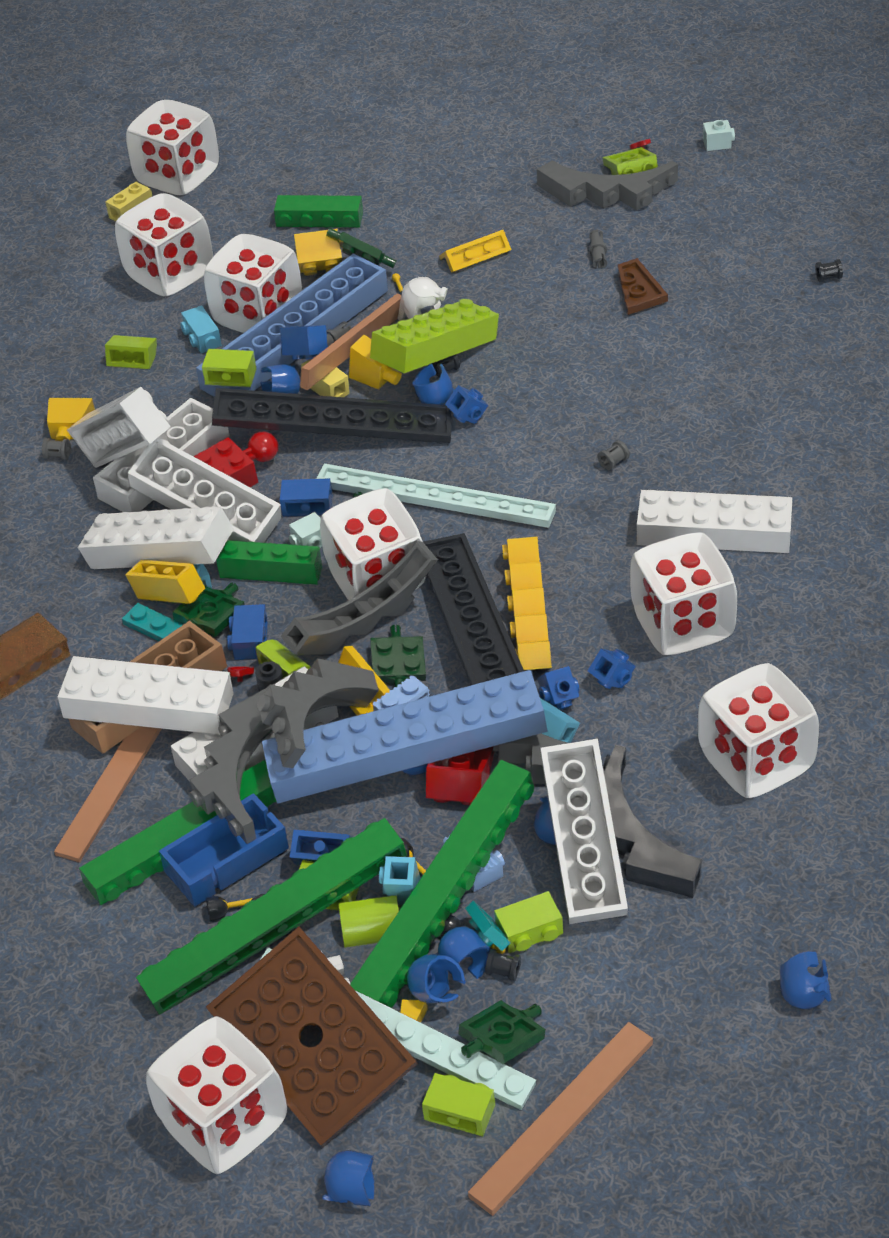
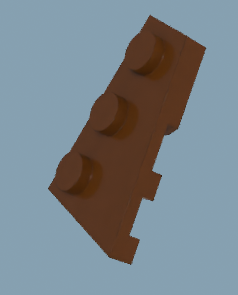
[618,258,668,315]

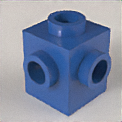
[445,385,489,424]
[588,649,636,689]
[537,666,580,710]

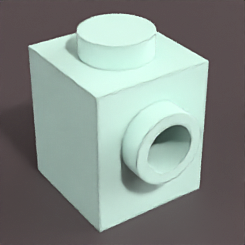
[703,120,735,151]
[289,512,322,548]

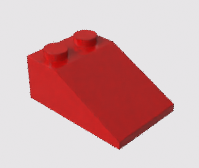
[426,746,495,805]

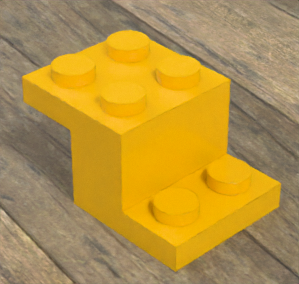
[294,229,342,276]

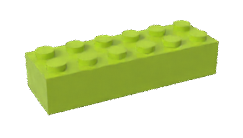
[370,299,499,373]

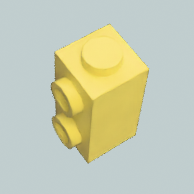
[106,182,152,221]
[301,359,349,397]

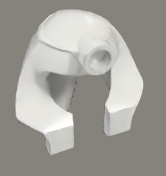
[398,277,448,321]

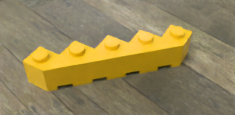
[502,537,552,670]

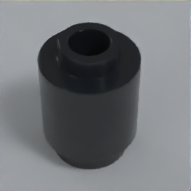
[255,662,283,692]

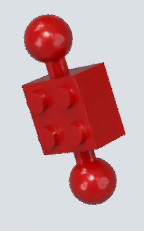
[193,431,278,487]

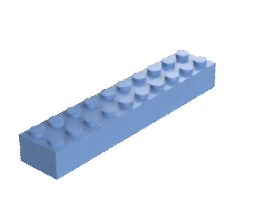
[196,254,388,397]
[262,670,548,804]

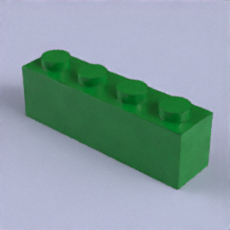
[274,195,363,227]
[216,540,322,585]

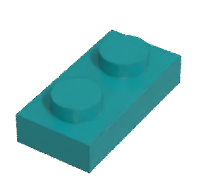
[465,900,511,951]

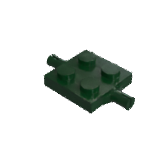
[326,228,397,269]
[173,582,245,637]
[370,625,426,687]
[458,1000,546,1064]

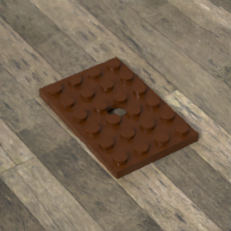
[206,927,418,1148]

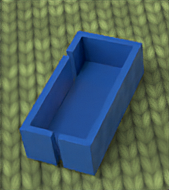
[159,793,289,907]

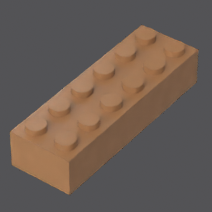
[69,621,227,754]

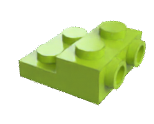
[603,147,658,175]

